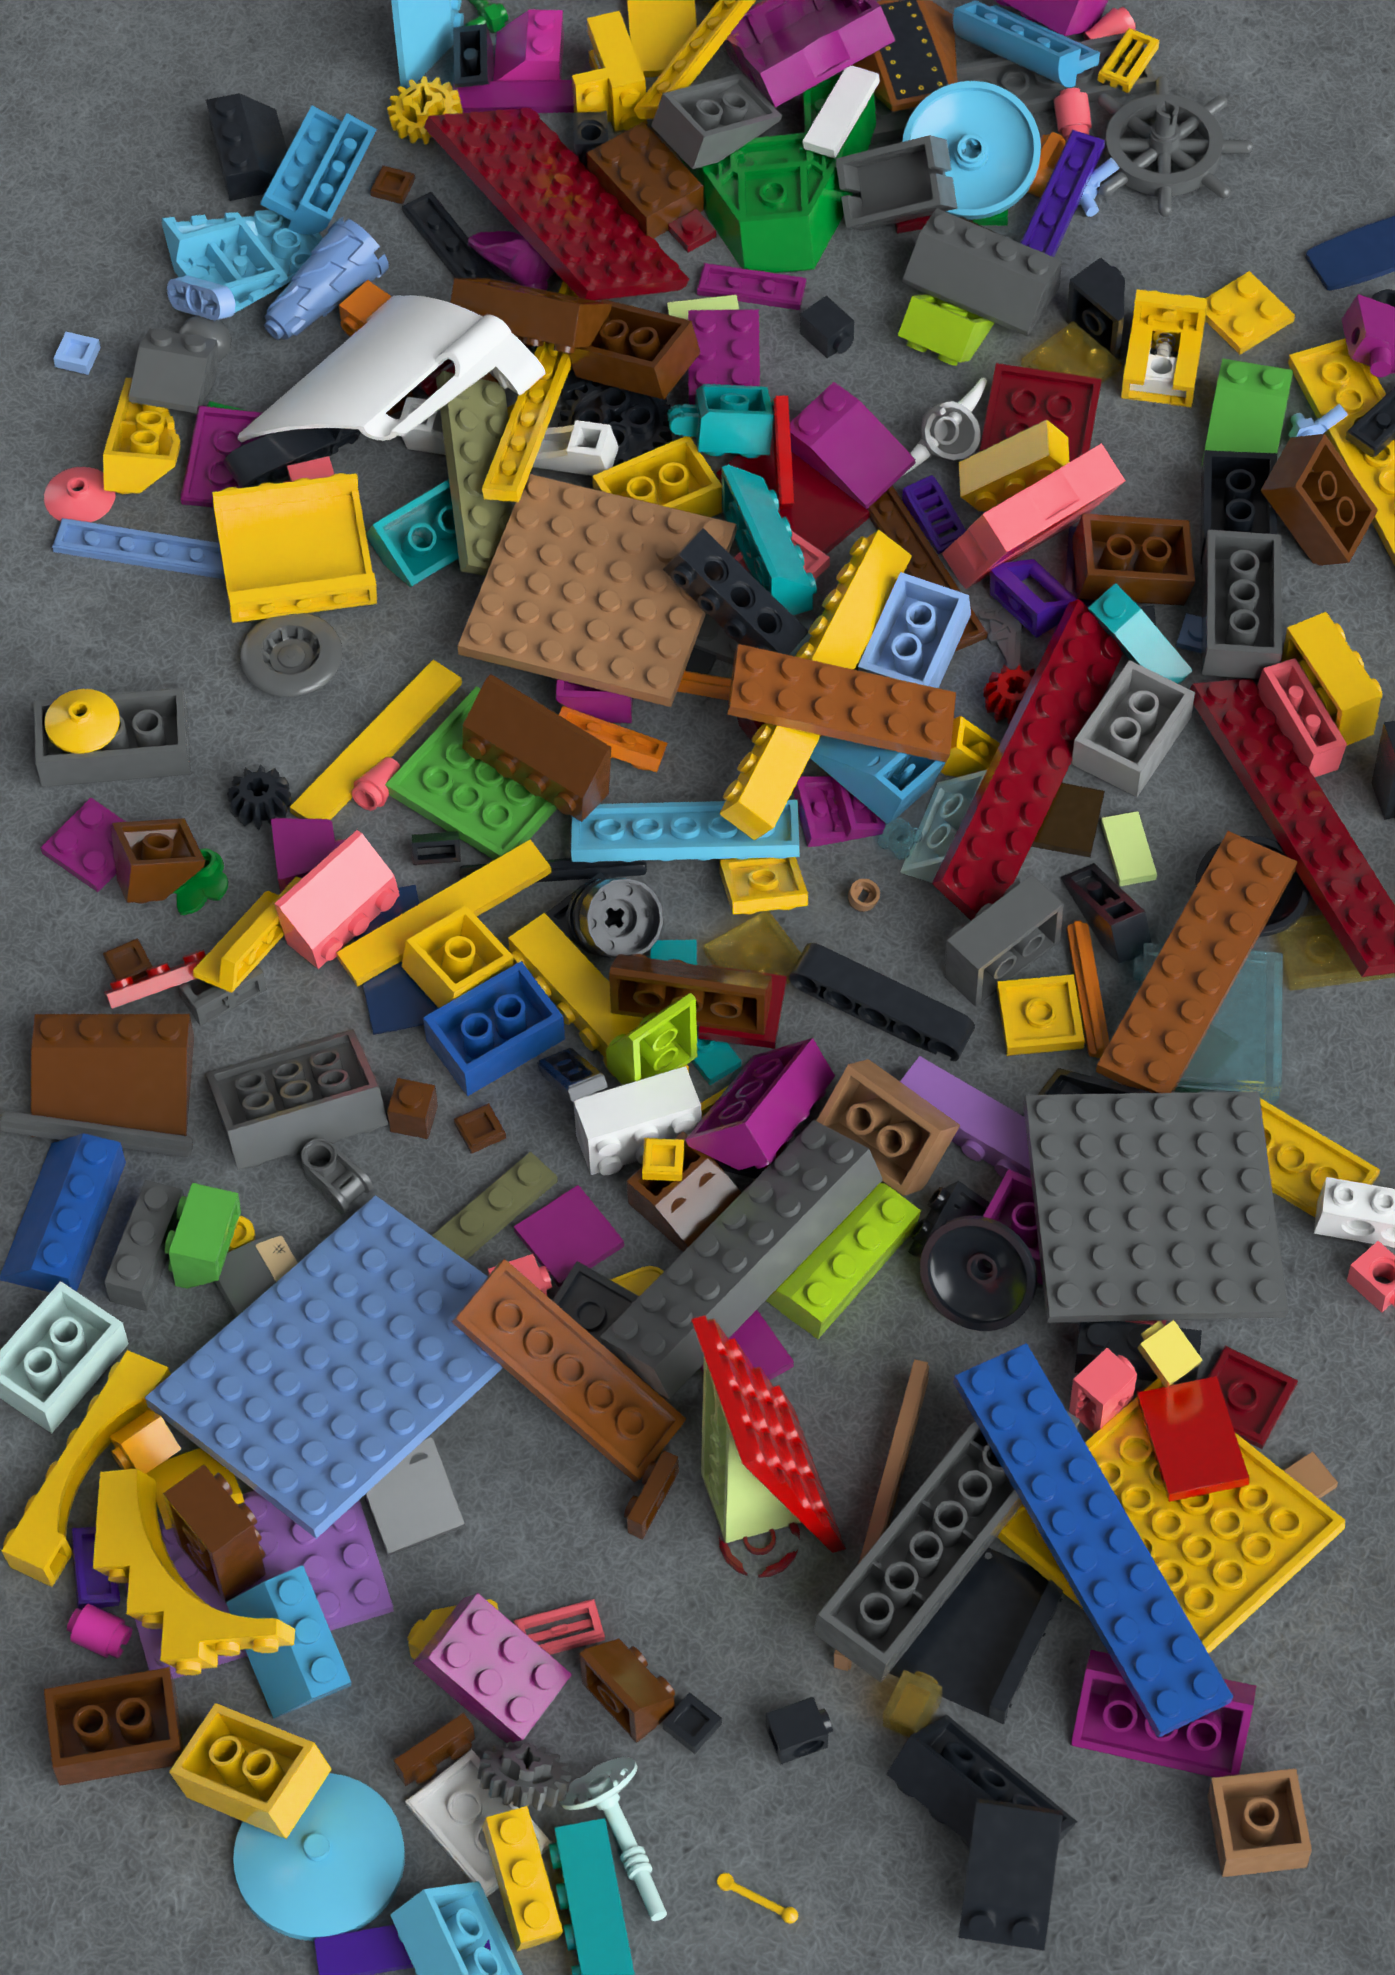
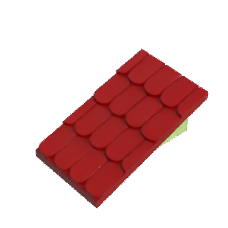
[691,1315,846,1553]

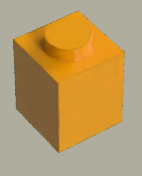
[109,1409,181,1474]

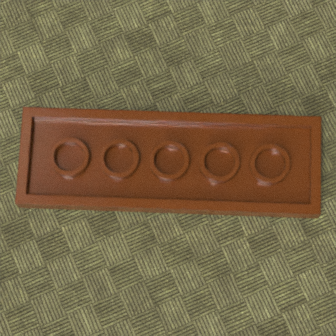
[727,644,956,762]
[451,1259,686,1482]

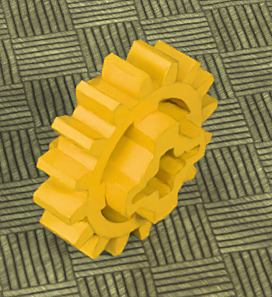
[387,76,463,144]

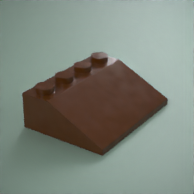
[31,1014,194,1137]

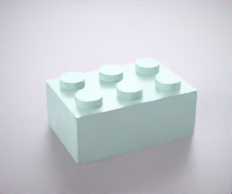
[0,1281,129,1433]

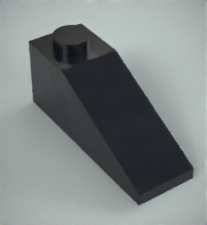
[1061,863,1153,963]

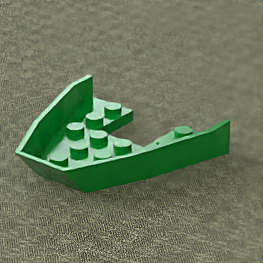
[680,75,876,273]

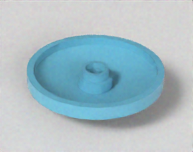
[902,81,1041,220]
[233,1773,405,1941]

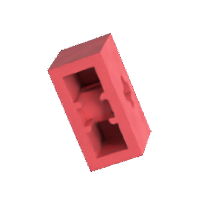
[1069,1348,1137,1434]

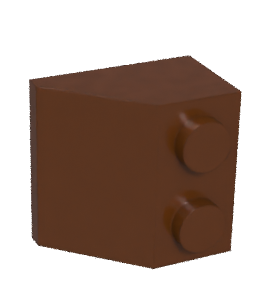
[579,1639,675,1743]

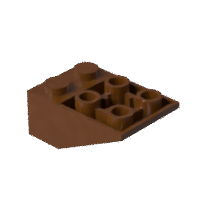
[627,1132,741,1252]

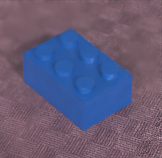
[423,961,565,1096]

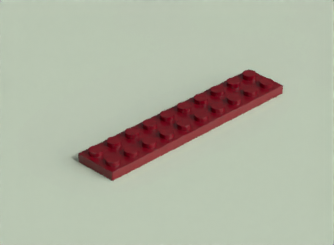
[932,599,1123,921]
[1189,678,1395,977]

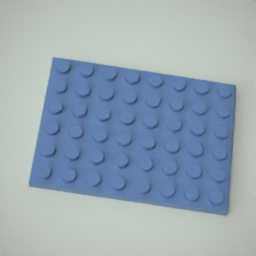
[145,1195,503,1539]

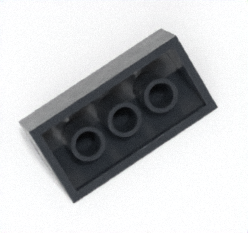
[886,1715,1078,1848]

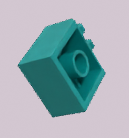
[667,384,774,458]

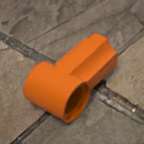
[1026,132,1066,198]

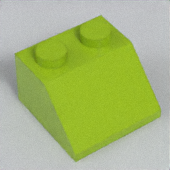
[898,294,995,366]

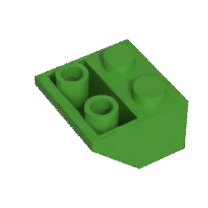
[165,1183,241,1289]

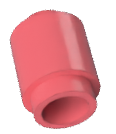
[1054,88,1092,141]

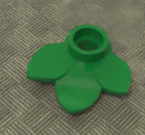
[173,848,229,915]

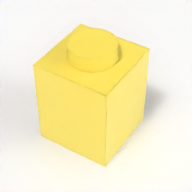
[1138,1320,1203,1388]

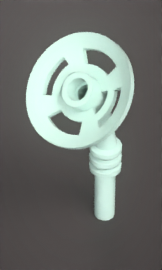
[559,1757,667,1921]

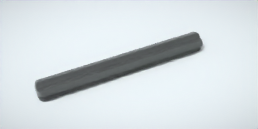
[0,1111,193,1158]

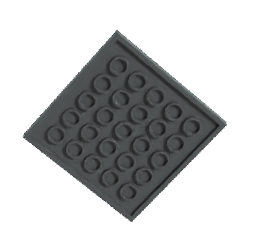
[1023,1091,1288,1323]

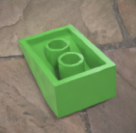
[1201,358,1293,466]

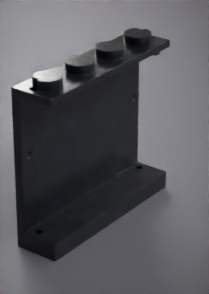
[889,1547,1063,1724]

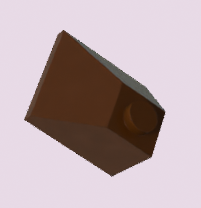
[111,818,205,904]

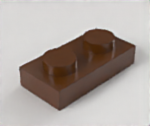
[624,1451,679,1540]
[394,1713,475,1786]

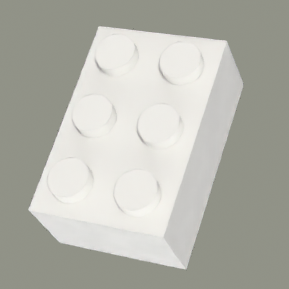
[573,1066,702,1175]

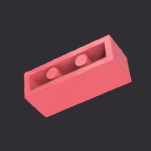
[1257,658,1347,778]

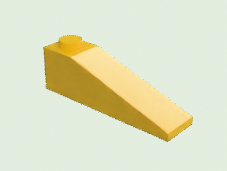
[103,377,180,494]

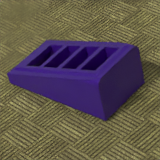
[902,475,966,554]

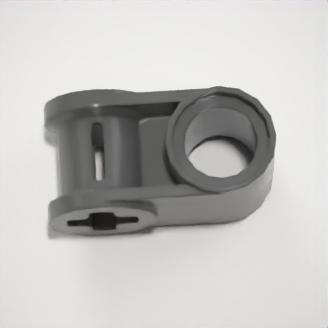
[301,1139,373,1214]

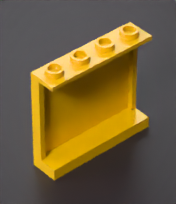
[212,473,377,623]

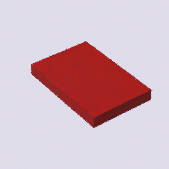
[1137,1376,1249,1502]

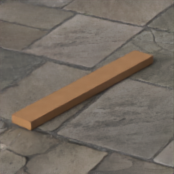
[834,1359,930,1671]

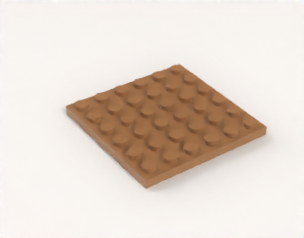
[458,474,736,707]

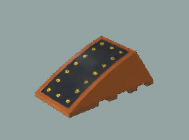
[852,0,957,112]

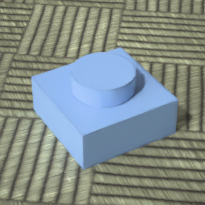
[53,332,101,375]

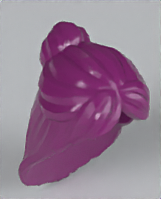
[468,231,555,290]

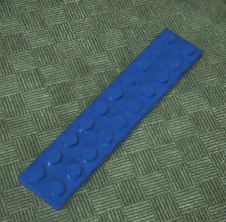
[953,1343,1234,1738]

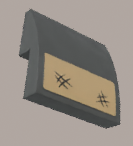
[215,1230,301,1318]

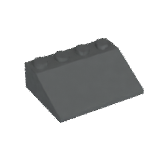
[205,1029,388,1170]

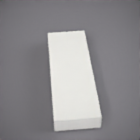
[803,65,880,158]

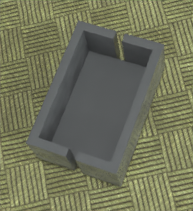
[835,135,957,231]

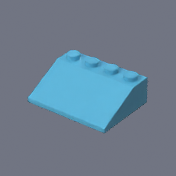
[391,0,464,89]

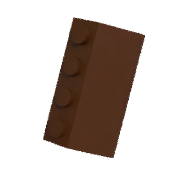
[450,278,612,353]
[462,674,612,822]
[609,954,772,1035]

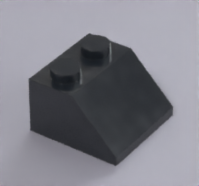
[1066,257,1125,364]

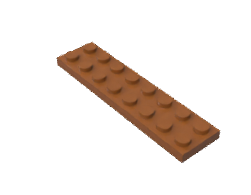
[1096,831,1297,1093]

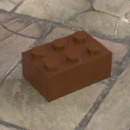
[587,121,704,239]
[568,299,701,400]
[1261,433,1378,566]
[1072,513,1196,606]
[163,1465,266,1603]
[44,1667,184,1786]

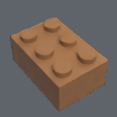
[816,1059,960,1196]

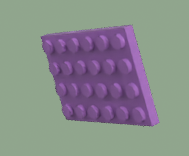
[125,1490,394,1679]

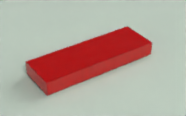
[771,395,794,510]

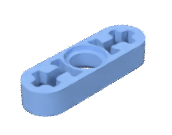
[167,276,235,321]

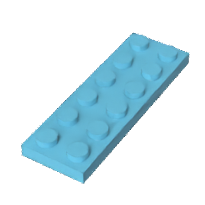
[571,800,800,863]

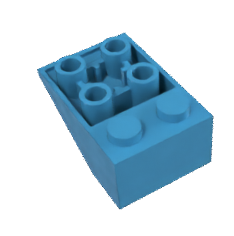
[810,735,946,825]

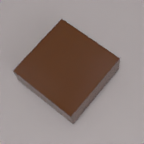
[370,166,415,205]
[103,938,153,981]
[454,1103,506,1154]

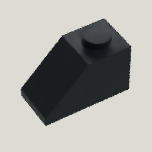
[453,24,494,88]

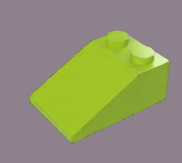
[606,993,698,1085]

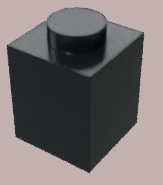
[800,295,854,359]

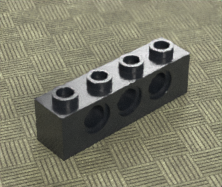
[663,528,808,655]

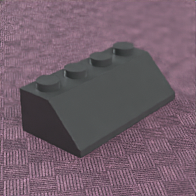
[903,208,1062,337]

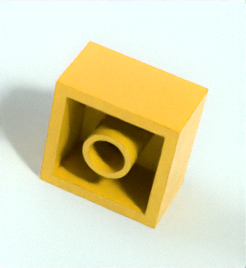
[401,905,514,1008]

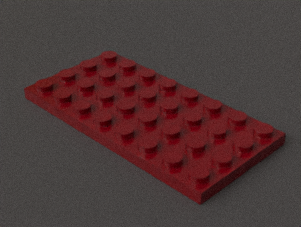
[424,107,689,301]

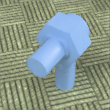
[1078,158,1119,217]
[1289,404,1348,438]

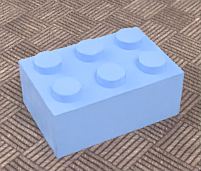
[858,572,971,688]

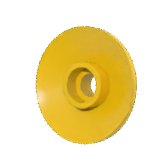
[45,689,120,754]

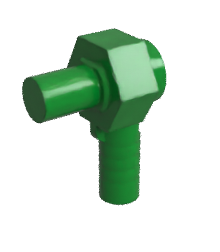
[465,0,509,33]

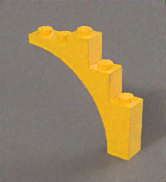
[93,1469,295,1675]

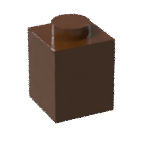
[387,1078,438,1139]

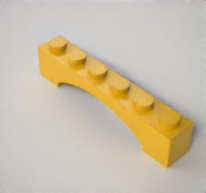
[2,1350,171,1587]

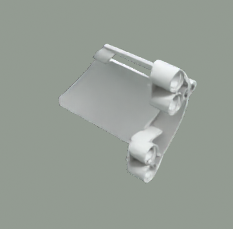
[238,295,545,442]

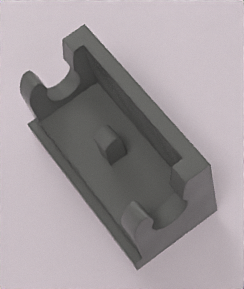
[179,965,267,1026]

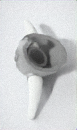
[904,378,987,475]

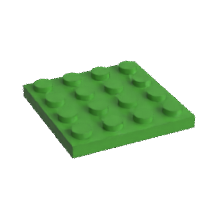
[385,686,557,860]

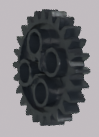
[558,382,673,467]

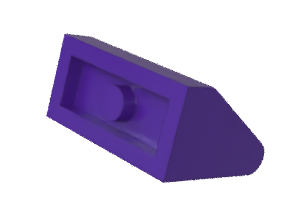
[990,559,1078,638]

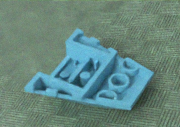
[162,210,323,313]

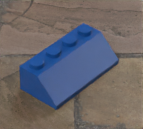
[0,1133,126,1293]

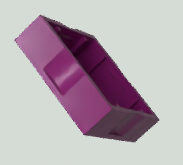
[723,0,895,108]

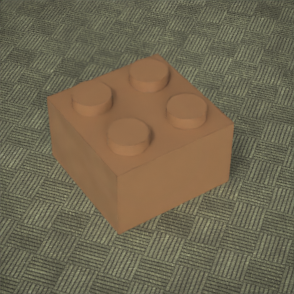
[1207,1768,1312,1877]

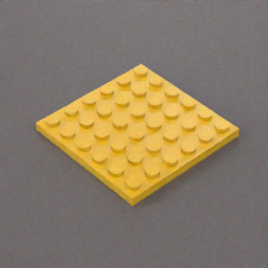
[997,1378,1345,1654]

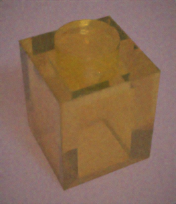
[883,1670,942,1738]

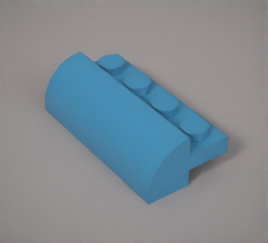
[953,0,1100,87]
[260,105,377,235]

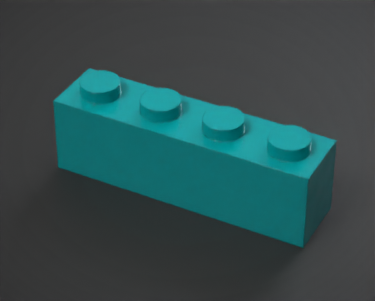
[549,1818,635,1975]

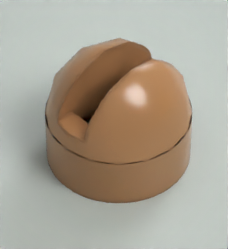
[848,879,880,912]

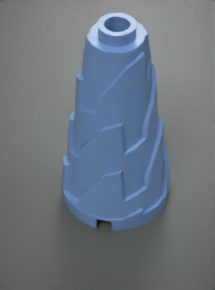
[264,217,389,340]

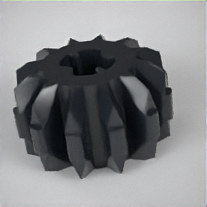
[227,764,292,830]

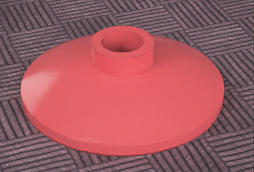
[44,467,116,523]

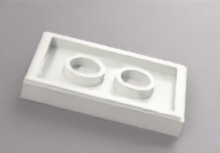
[405,1750,551,1897]

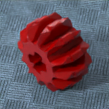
[983,663,1035,724]

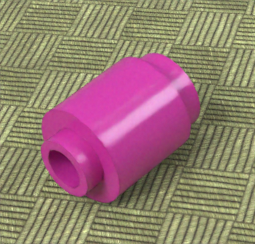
[67,1604,132,1659]

